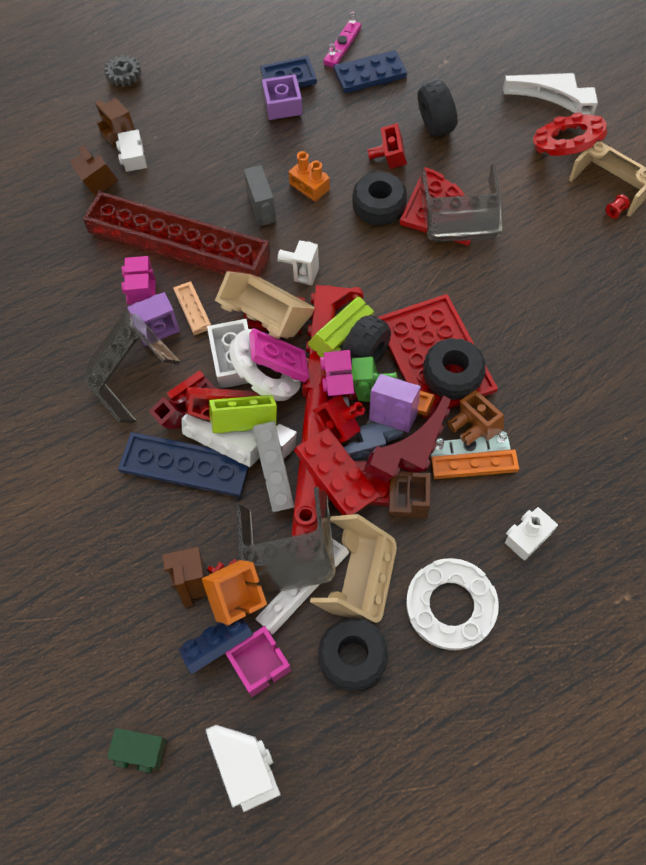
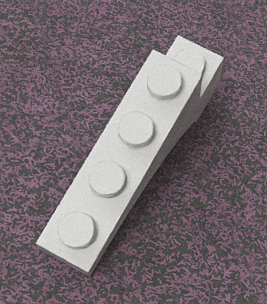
[503,73,598,115]
[181,414,297,467]

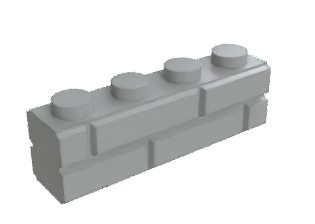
[253,421,294,512]

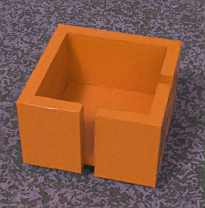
[202,560,267,625]

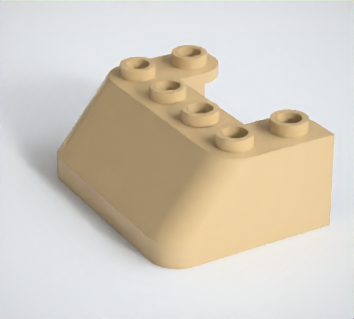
[215,271,315,339]

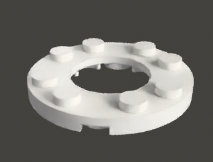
[229,329,301,401]
[406,558,498,650]

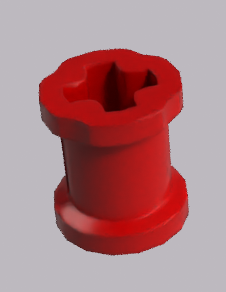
[605,194,630,219]

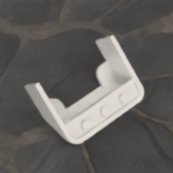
[206,725,280,812]

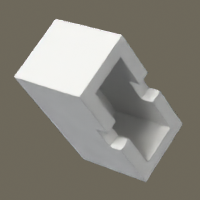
[116,130,147,172]

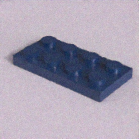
[334,50,407,93]

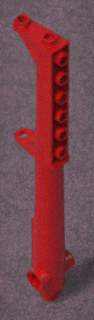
[291,285,364,564]

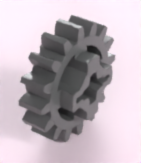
[104,55,142,87]

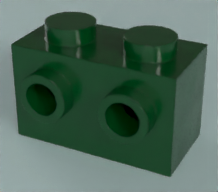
[107,728,167,773]

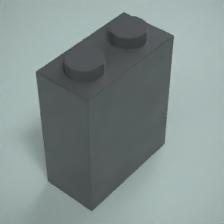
[244,165,276,226]

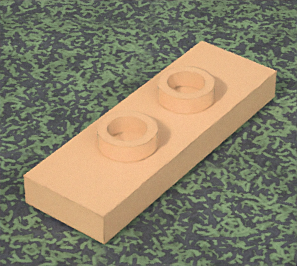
[173,281,211,335]

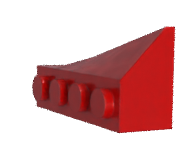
[185,387,261,421]

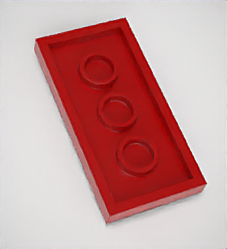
[294,428,380,516]

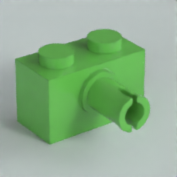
[351,357,397,402]

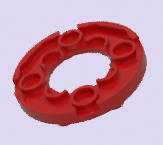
[533,112,607,156]

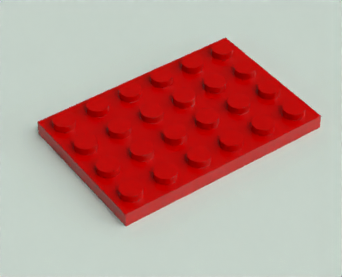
[377,294,498,419]

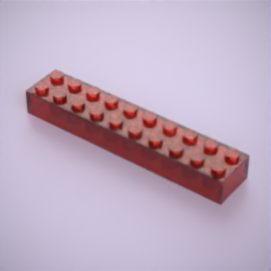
[83,191,271,277]

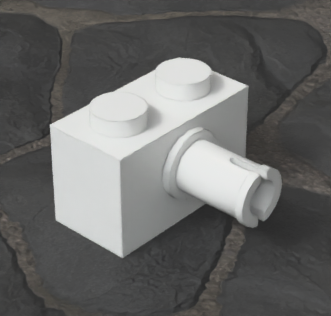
[277,240,319,286]
[505,507,558,561]

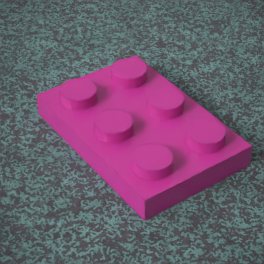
[249,328,309,383]

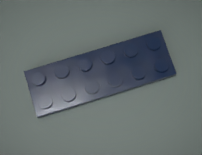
[118,432,249,498]

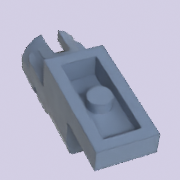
[343,420,403,461]

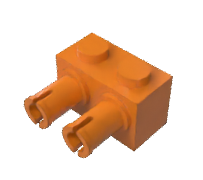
[288,151,330,202]

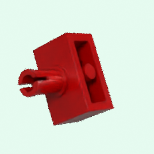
[367,123,407,169]
[312,395,365,443]

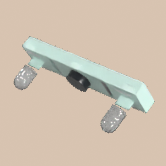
[430,431,511,458]

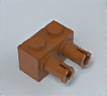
[447,390,504,446]

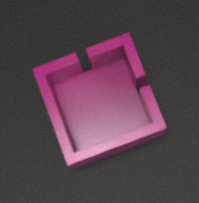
[121,256,156,306]
[320,350,354,396]
[225,626,291,697]

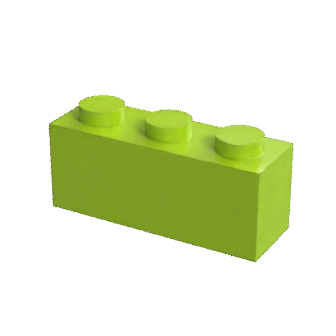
[209,395,277,434]

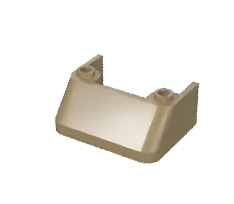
[569,142,646,217]
[310,514,397,623]

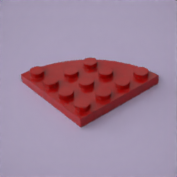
[400,167,474,246]

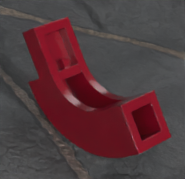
[149,378,217,429]

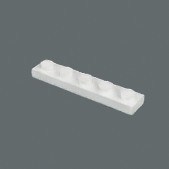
[255,538,349,635]

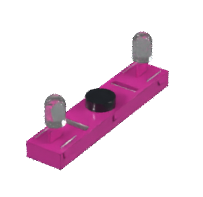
[323,12,361,68]

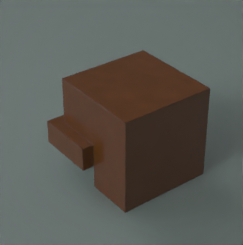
[95,98,135,147]
[70,145,119,197]
[389,471,430,519]
[163,547,207,608]

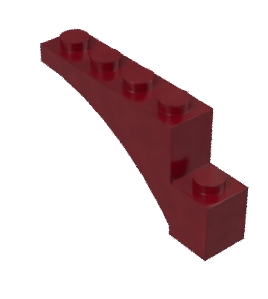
[363,395,451,483]

